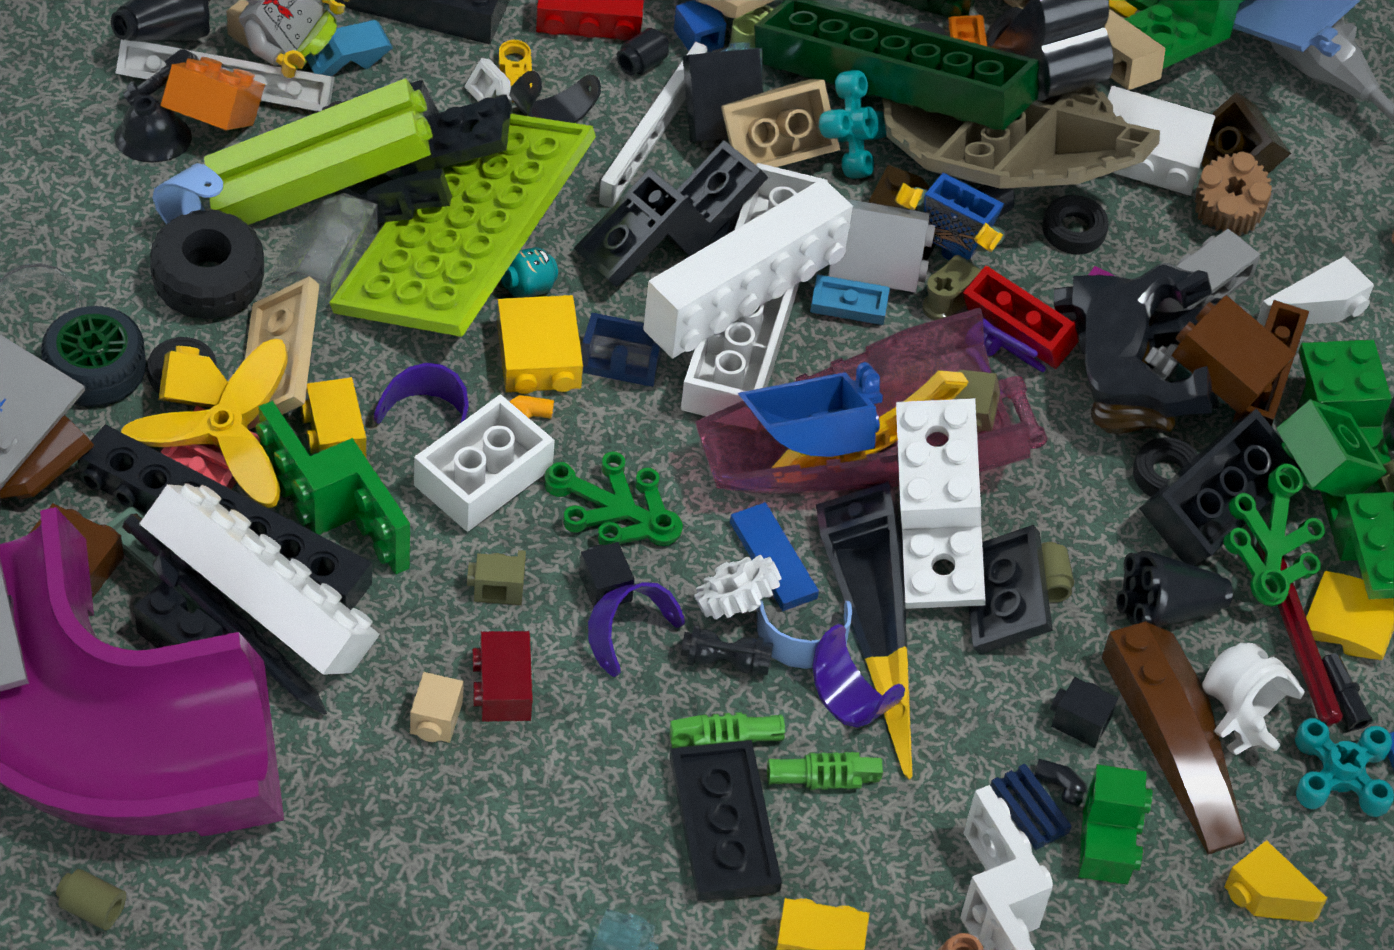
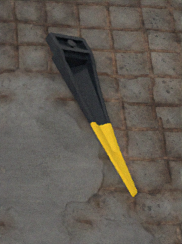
[816,481,912,780]

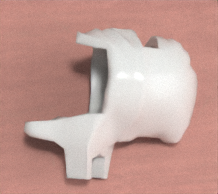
[1202,643,1305,755]

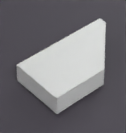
[464,58,513,114]

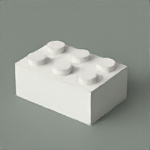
[414,394,555,532]

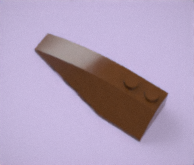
[1101,621,1246,855]

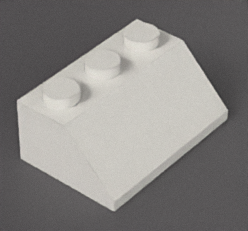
[1108,86,1215,196]

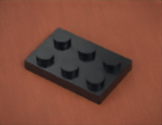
[968,525,1053,654]

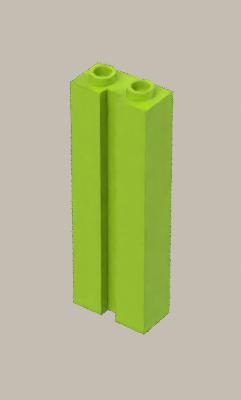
[204,78,432,225]

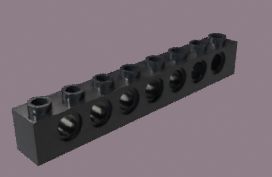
[78,424,372,610]

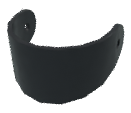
[509,71,601,123]

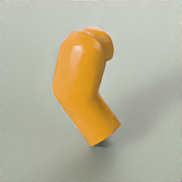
[509,395,554,419]

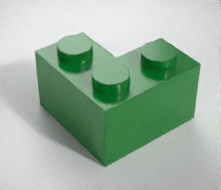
[1078,764,1153,885]

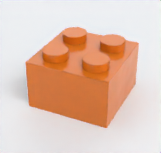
[160,57,265,130]

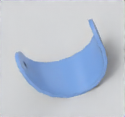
[152,163,223,225]
[757,600,852,669]

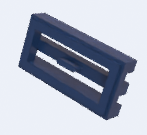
[990,764,1072,850]

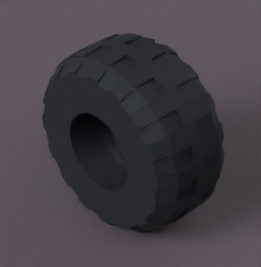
[150,209,265,319]

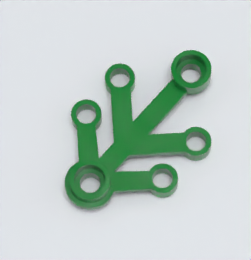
[544,452,683,546]
[1224,464,1325,607]

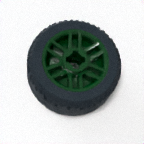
[41,306,146,407]

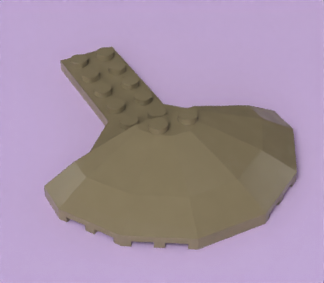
[881,8,1160,188]

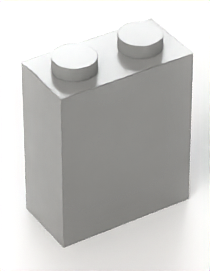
[828,199,935,293]

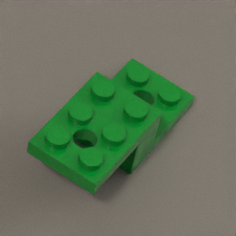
[1125,0,1245,69]
[256,400,410,575]

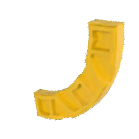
[771,370,969,479]

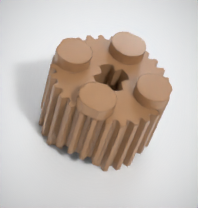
[1195,152,1272,236]

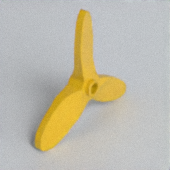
[121,339,288,508]

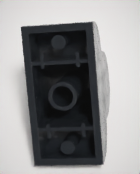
[992,0,1113,101]

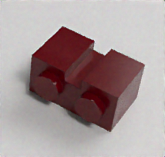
[472,631,533,722]

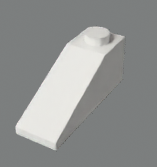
[1257,256,1374,326]

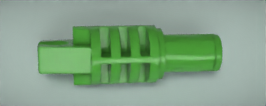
[669,712,785,748]
[767,752,883,790]

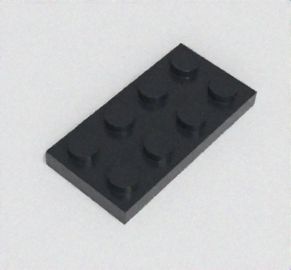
[670,740,782,901]

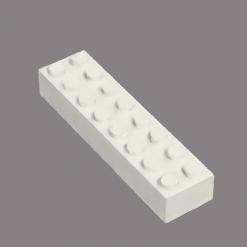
[681,163,828,428]

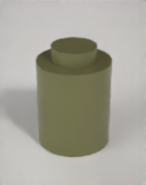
[56,869,127,931]

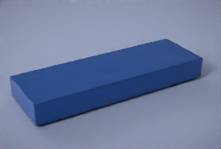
[730,502,819,612]

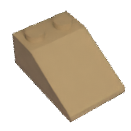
[721,79,840,167]

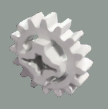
[695,555,782,619]

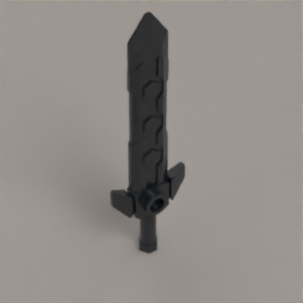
[122,513,327,715]

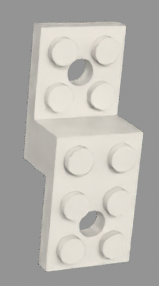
[896,398,985,609]
[960,785,1053,950]

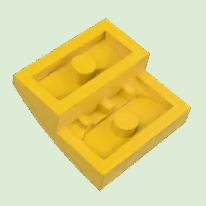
[1306,571,1394,661]

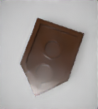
[0,415,94,500]

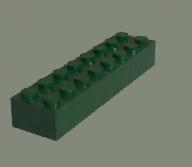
[754,0,1039,130]

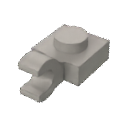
[1144,344,1180,381]

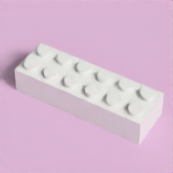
[643,178,853,359]
[139,484,380,674]

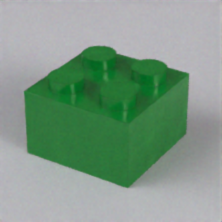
[1276,399,1387,498]

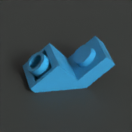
[305,20,393,77]

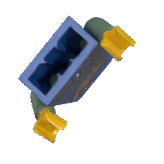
[895,173,1005,260]

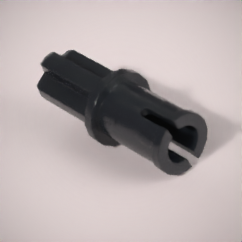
[1322,653,1373,731]

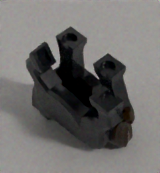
[1054,263,1219,434]

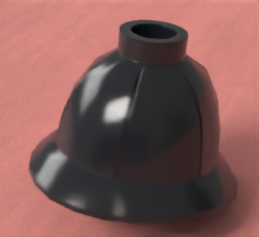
[114,95,192,162]

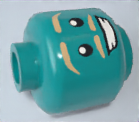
[501,247,558,298]

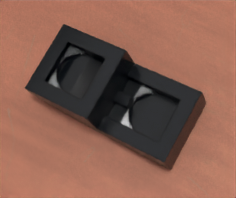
[367,168,452,223]

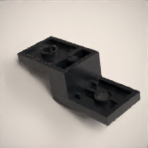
[322,80,512,176]
[574,141,769,288]

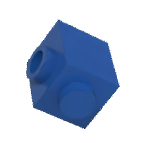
[674,0,726,53]

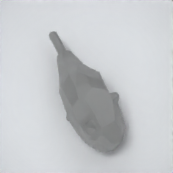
[1269,18,1394,123]

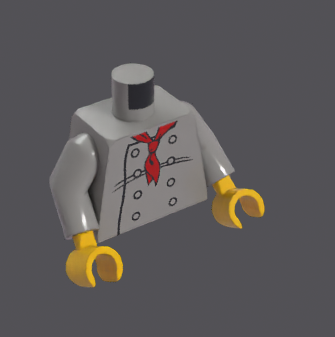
[239,0,350,78]

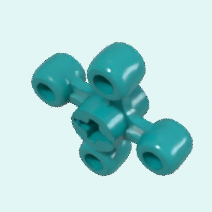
[819,70,886,179]
[1295,718,1394,817]

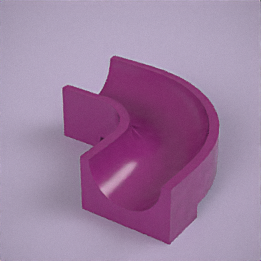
[0,507,284,836]

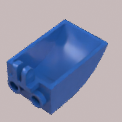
[738,362,883,457]

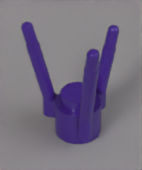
[964,318,1046,390]

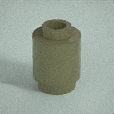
[1041,542,1075,603]

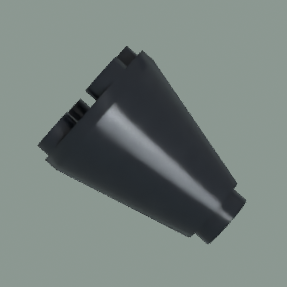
[110,0,210,42]
[1116,551,1233,627]

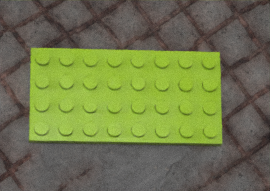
[329,114,596,337]

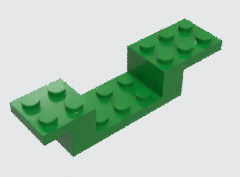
[1297,340,1394,599]

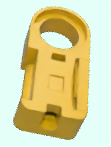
[499,40,532,103]

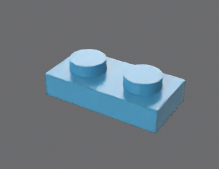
[810,274,890,325]

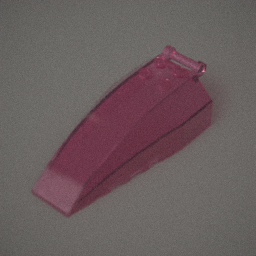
[695,308,1048,494]

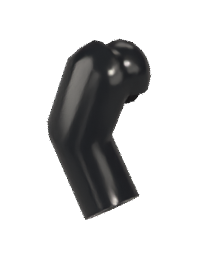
[1034,758,1087,806]

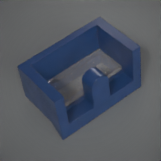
[581,313,663,387]

